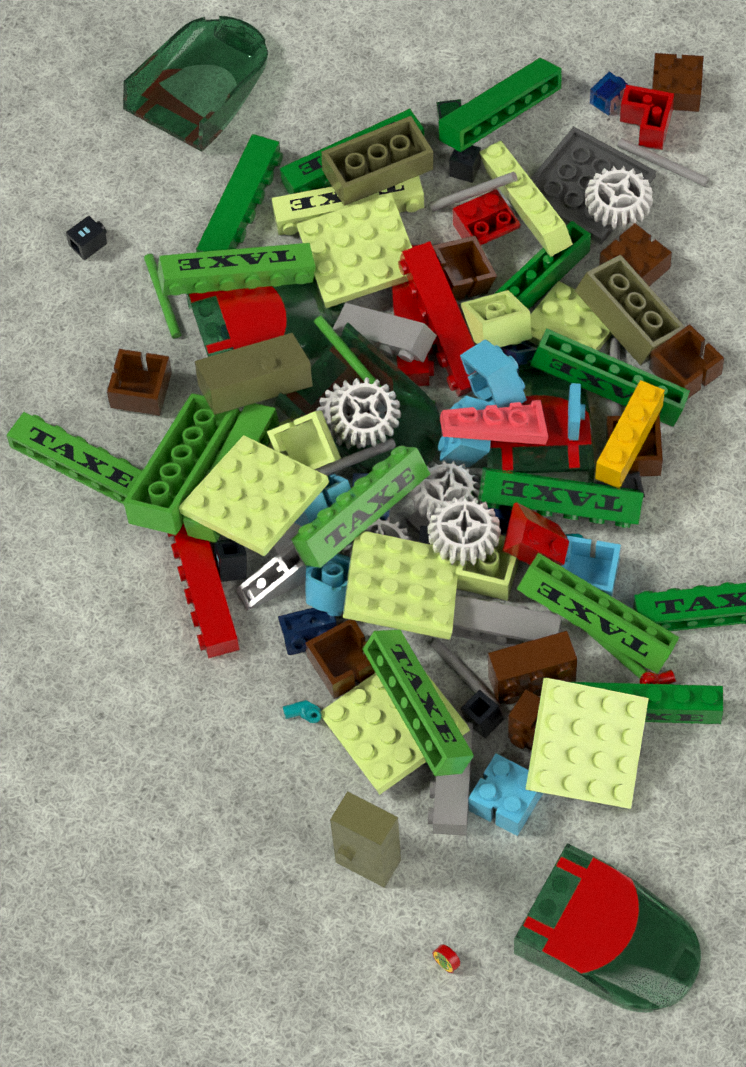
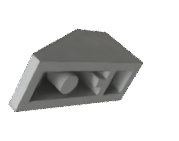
[236,543,306,610]

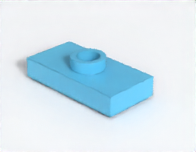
[568,383,585,440]

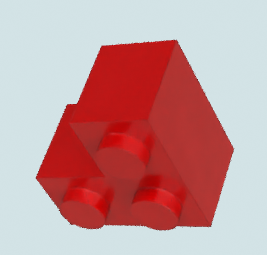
[620,84,674,150]

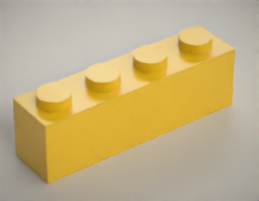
[595,380,665,489]

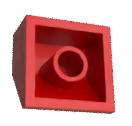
[502,502,569,566]

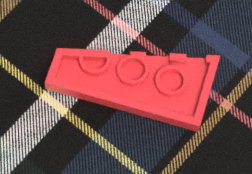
[440,400,548,445]

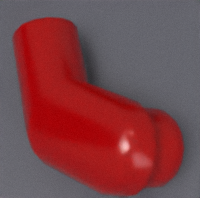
[639,670,676,684]

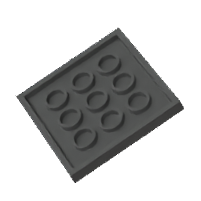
[530,126,656,245]

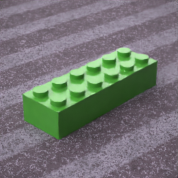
[123,393,240,535]

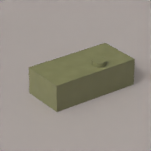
[322,116,434,206]
[575,255,685,366]
[195,333,313,415]
[330,791,401,888]

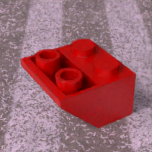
[453,189,521,245]

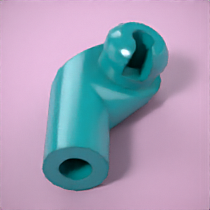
[282,700,322,723]

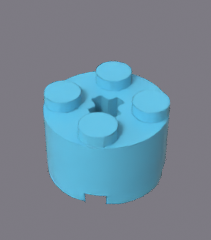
[305,554,350,616]

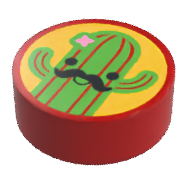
[432,944,460,973]

